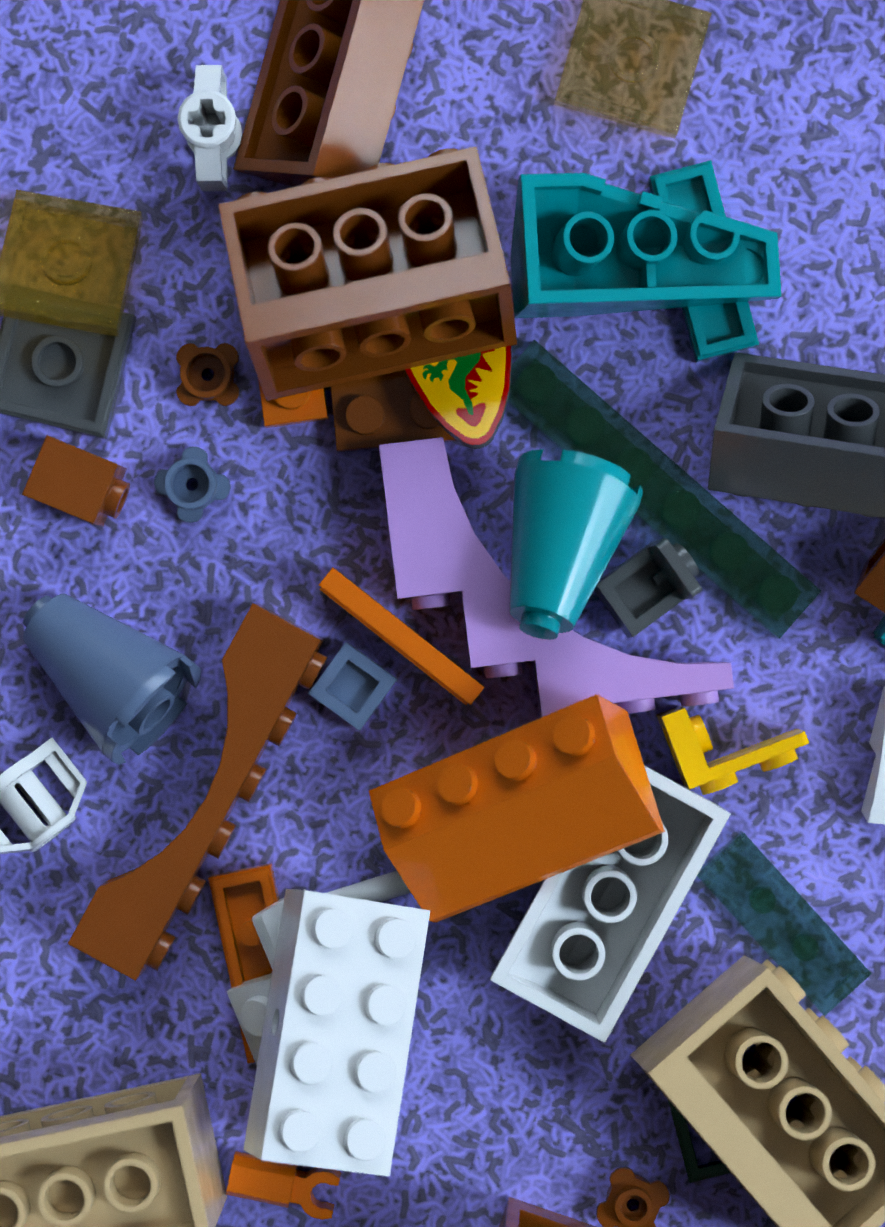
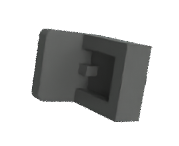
[594,538,702,638]

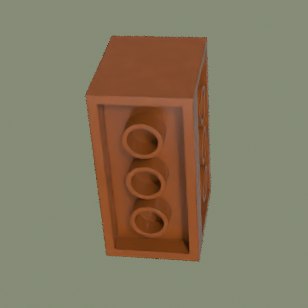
[218,146,517,401]

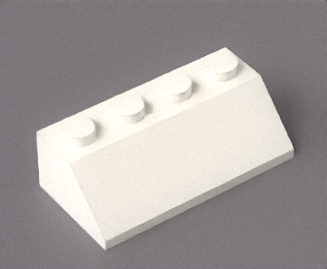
[490,765,731,1043]

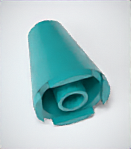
[510,449,643,640]

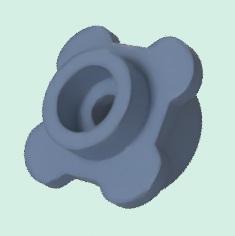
[154,447,231,523]

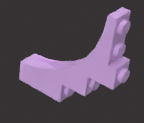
[379,437,734,718]

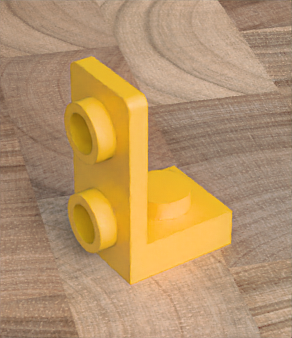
[656,706,809,795]

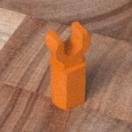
[226,1151,341,1220]

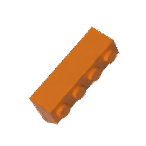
[369,694,665,923]

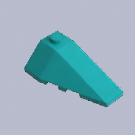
[510,173,782,318]

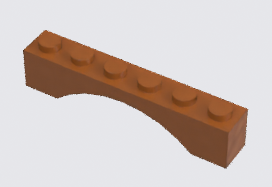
[68,603,328,981]

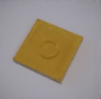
[554,0,712,139]
[0,190,143,337]

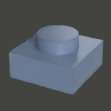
[308,642,398,731]

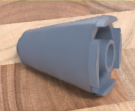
[23,594,201,765]

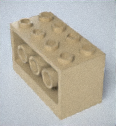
[630,955,885,1227]
[0,1073,228,1227]

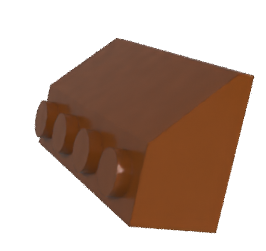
[233,0,424,187]

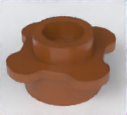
[176,343,240,407]
[596,1167,670,1227]

